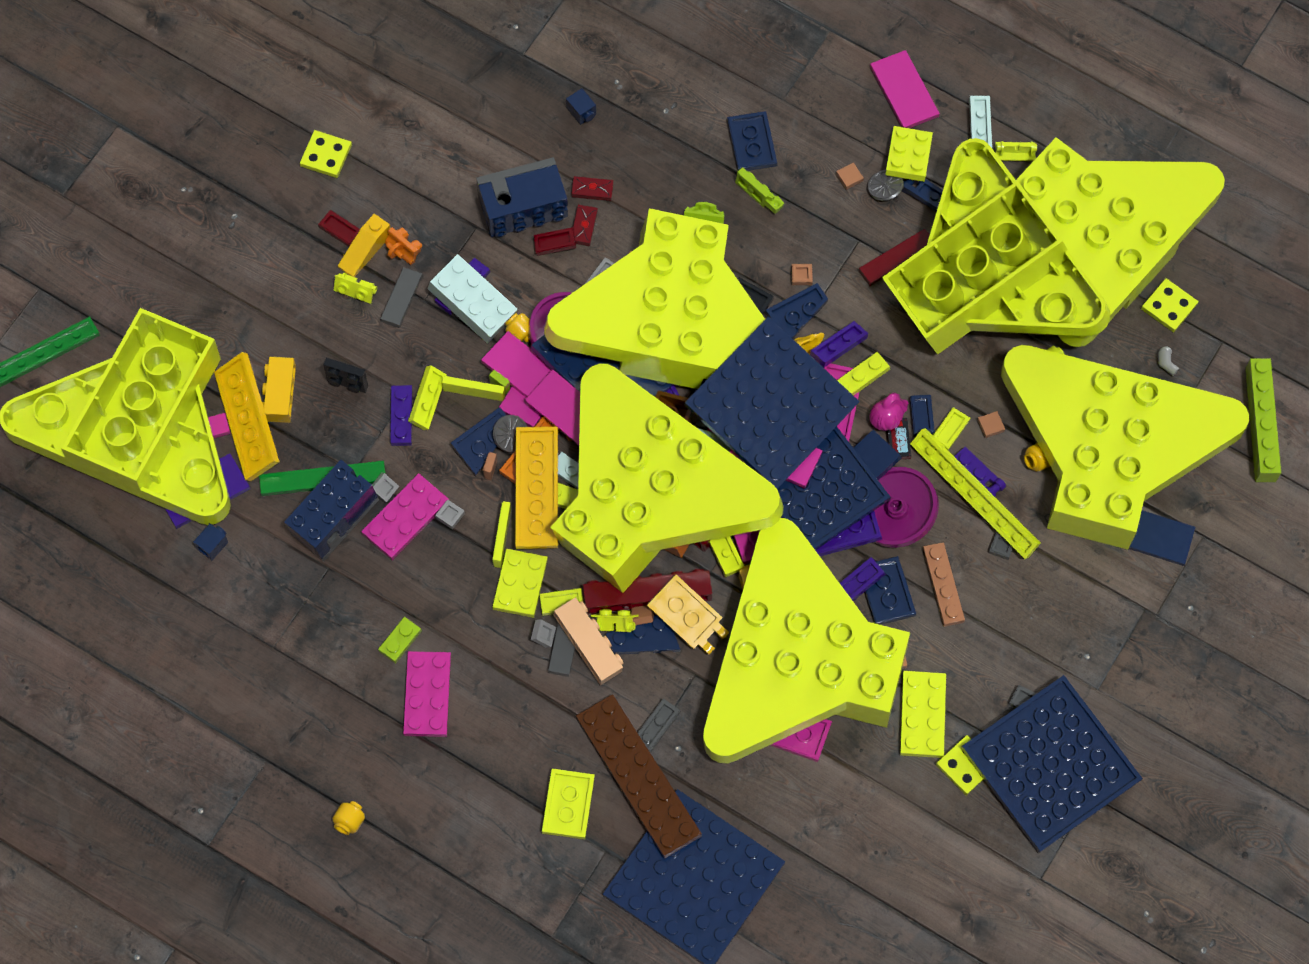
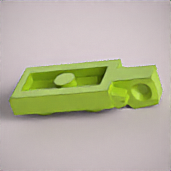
[735,167,784,214]

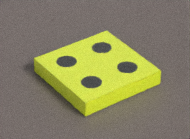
[300,130,352,178]
[1141,278,1199,333]
[936,735,984,796]

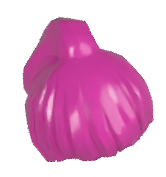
[869,392,909,430]

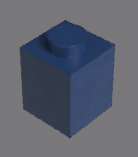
[566,88,596,125]
[193,523,228,561]

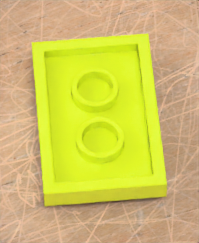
[885,126,933,182]
[493,549,548,618]
[542,769,595,839]

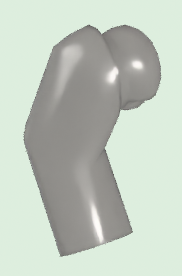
[1158,346,1179,376]

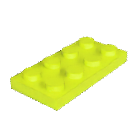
[900,671,946,758]

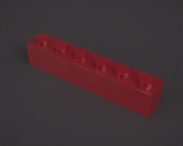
[583,569,712,614]

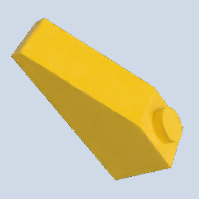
[338,214,390,277]

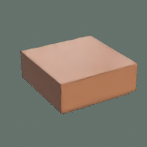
[836,163,864,190]
[791,264,813,285]
[978,411,1005,438]
[483,452,497,480]
[631,605,654,625]

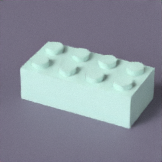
[428,254,518,344]

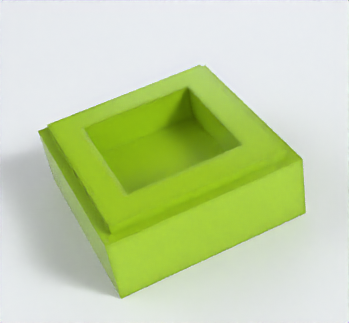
[489,370,510,395]

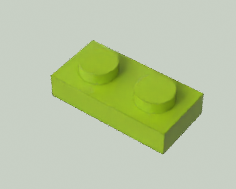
[378,617,422,664]

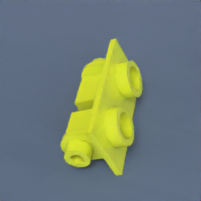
[995,141,1037,161]
[334,273,377,304]
[591,609,639,632]

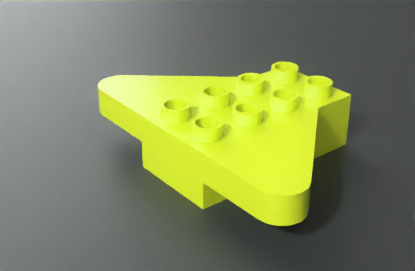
[882,138,1110,354]
[1016,138,1225,347]
[544,208,765,389]
[0,308,231,525]
[1001,345,1249,550]
[550,364,784,593]
[703,518,910,763]

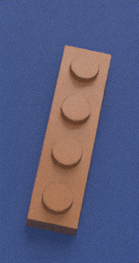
[923,542,965,627]

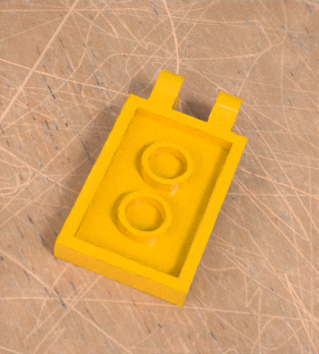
[647,575,729,655]

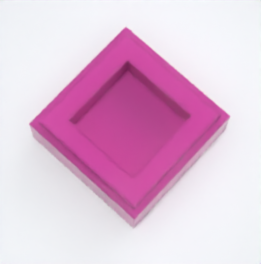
[208,413,231,438]

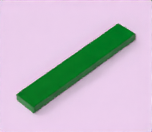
[0,317,100,387]
[259,461,385,496]

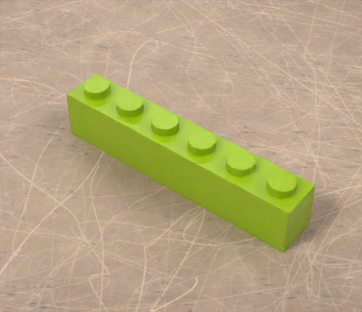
[1245,359,1281,482]

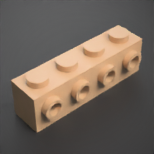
[554,597,624,686]

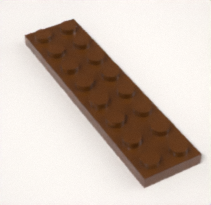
[576,694,702,858]

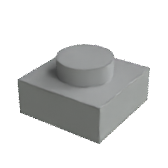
[372,473,399,502]
[435,500,465,530]
[531,619,556,648]

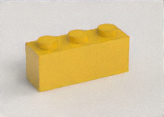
[262,357,296,423]

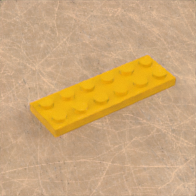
[214,352,279,481]
[516,427,558,549]

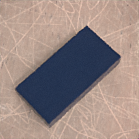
[910,395,935,436]

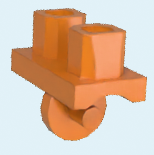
[385,227,422,265]

